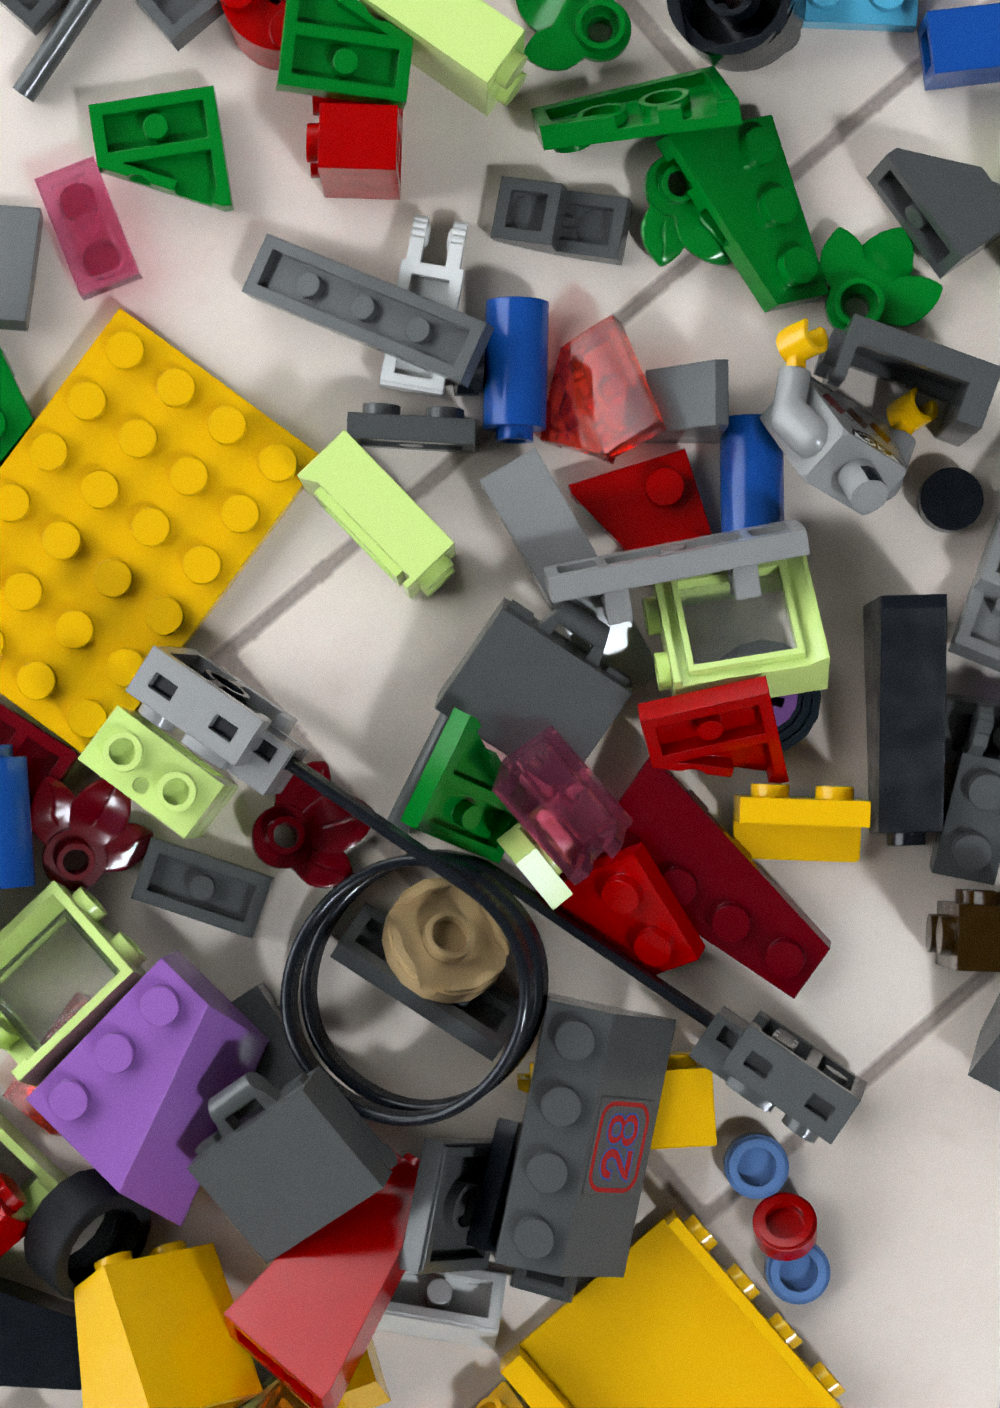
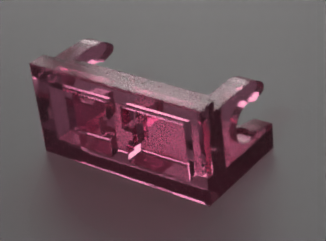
[492,725,633,886]

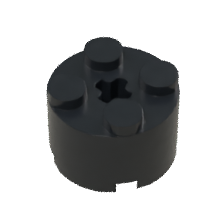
[667,0,806,72]

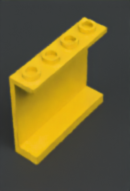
[500,1208,846,1408]

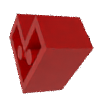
[306,96,403,200]

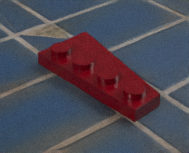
[582,756,831,999]

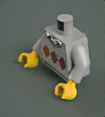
[759,318,938,515]

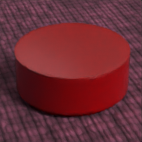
[752,1192,817,1261]

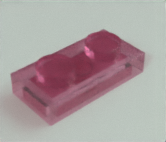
[34,156,143,301]

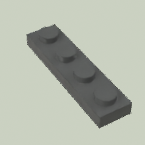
[242,233,494,388]

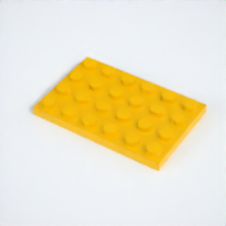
[0,308,318,753]

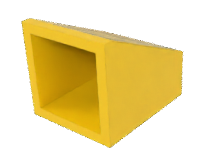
[73,1240,263,1408]

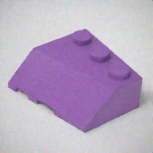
[26,950,270,1226]

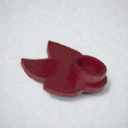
[251,761,374,889]
[30,775,154,891]

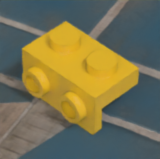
[732,783,871,862]

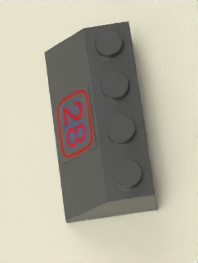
[495,993,676,1277]

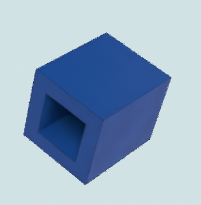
[917,3,1000,91]

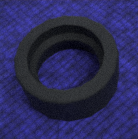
[24,1168,151,1299]

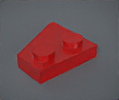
[568,449,712,551]
[637,675,789,784]
[535,842,706,975]

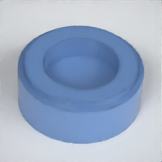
[723,1132,789,1199]
[764,1243,830,1304]

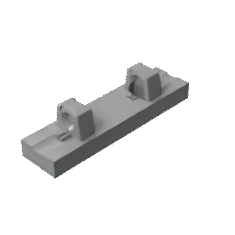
[543,519,810,625]

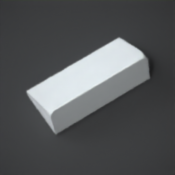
[376,1269,507,1349]

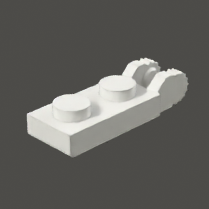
[380,214,468,398]

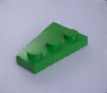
[531,66,743,153]
[655,115,829,313]

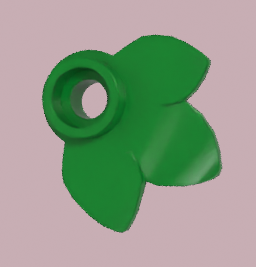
[516,0,631,71]
[640,156,732,267]
[820,227,943,330]

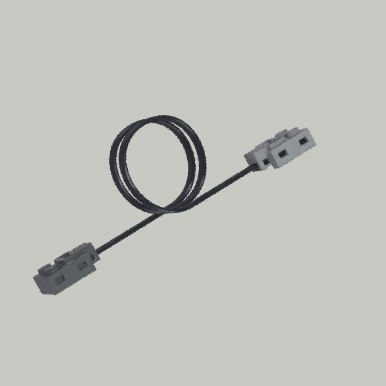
[125,646,867,1145]

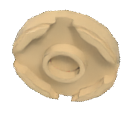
[382,877,510,1004]

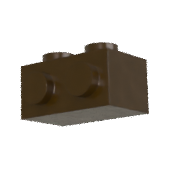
[926,889,1000,972]

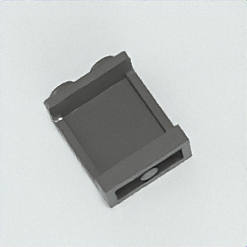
[813,314,1000,447]

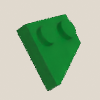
[276,0,414,109]
[88,85,234,212]
[400,707,526,864]

